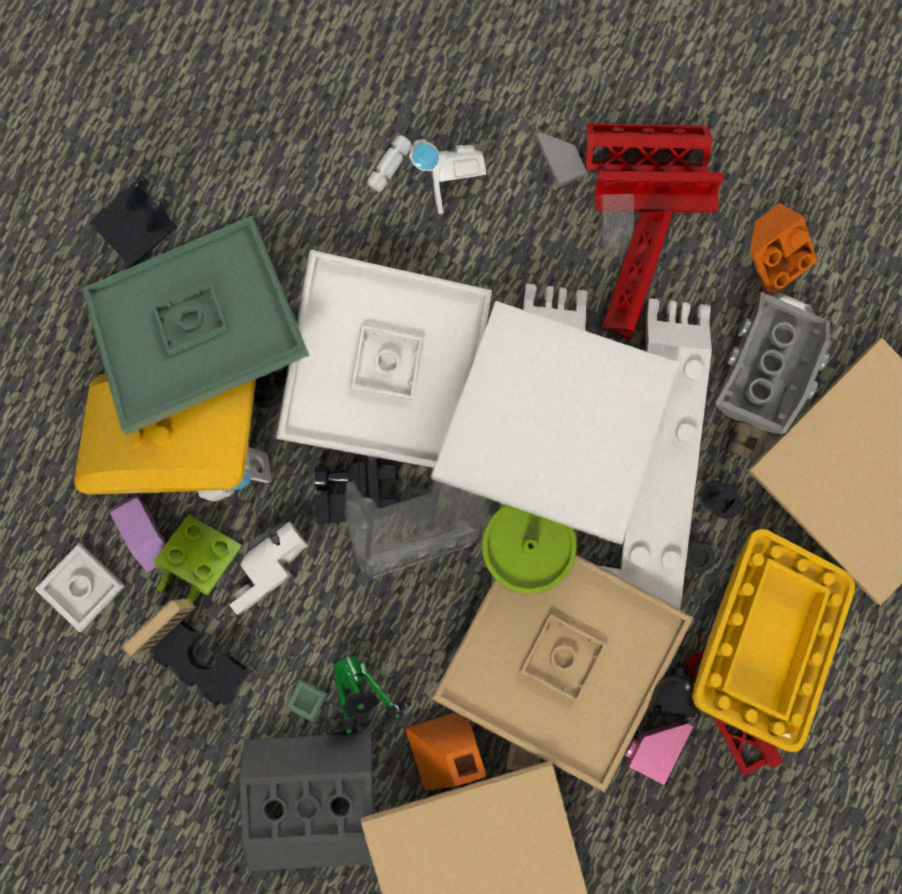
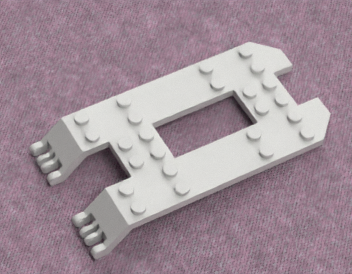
[491,284,712,610]

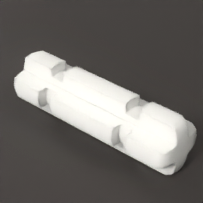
[368,135,412,192]

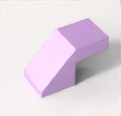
[109,494,167,572]

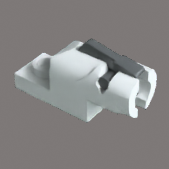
[230,522,308,615]

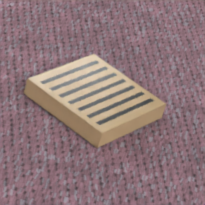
[123,599,195,656]

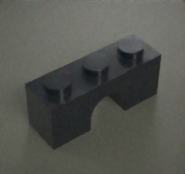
[150,620,252,706]

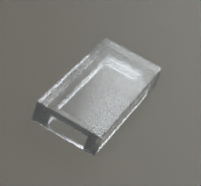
[601,194,634,258]

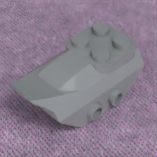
[715,292,830,434]

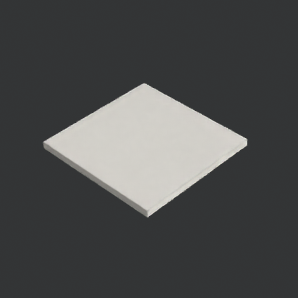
[276,250,492,468]
[431,301,679,544]

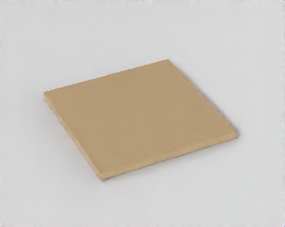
[747,338,902,605]
[432,555,693,792]
[361,761,588,894]

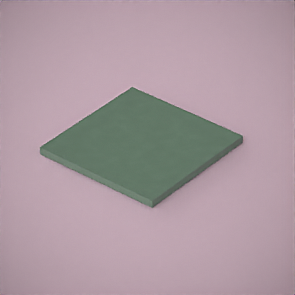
[82,216,310,435]

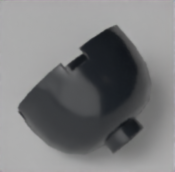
[646,668,712,718]

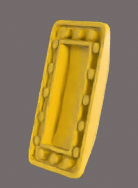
[74,373,256,495]
[693,529,855,752]

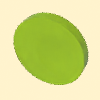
[482,505,577,594]

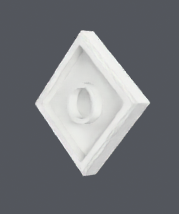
[35,543,126,632]

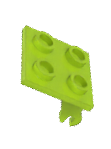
[153,514,242,604]

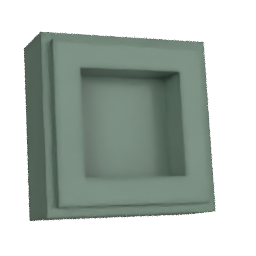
[285,678,328,722]

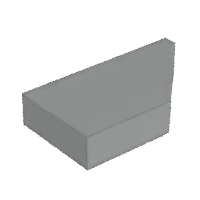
[536,132,587,187]

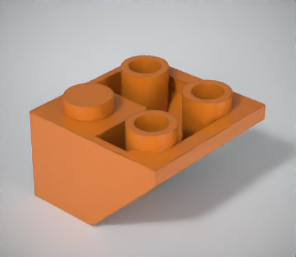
[750,203,818,296]
[405,712,487,791]

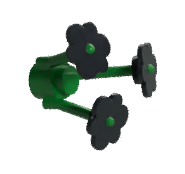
[332,656,412,734]

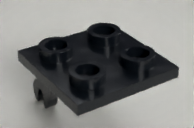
[89,176,177,267]

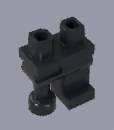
[315,461,399,524]

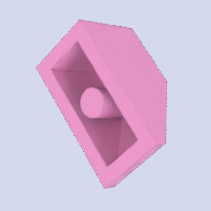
[624,720,693,785]

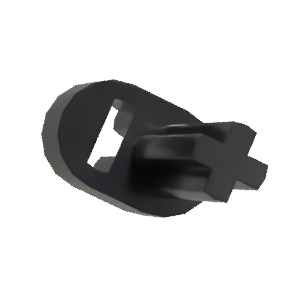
[699,480,742,519]

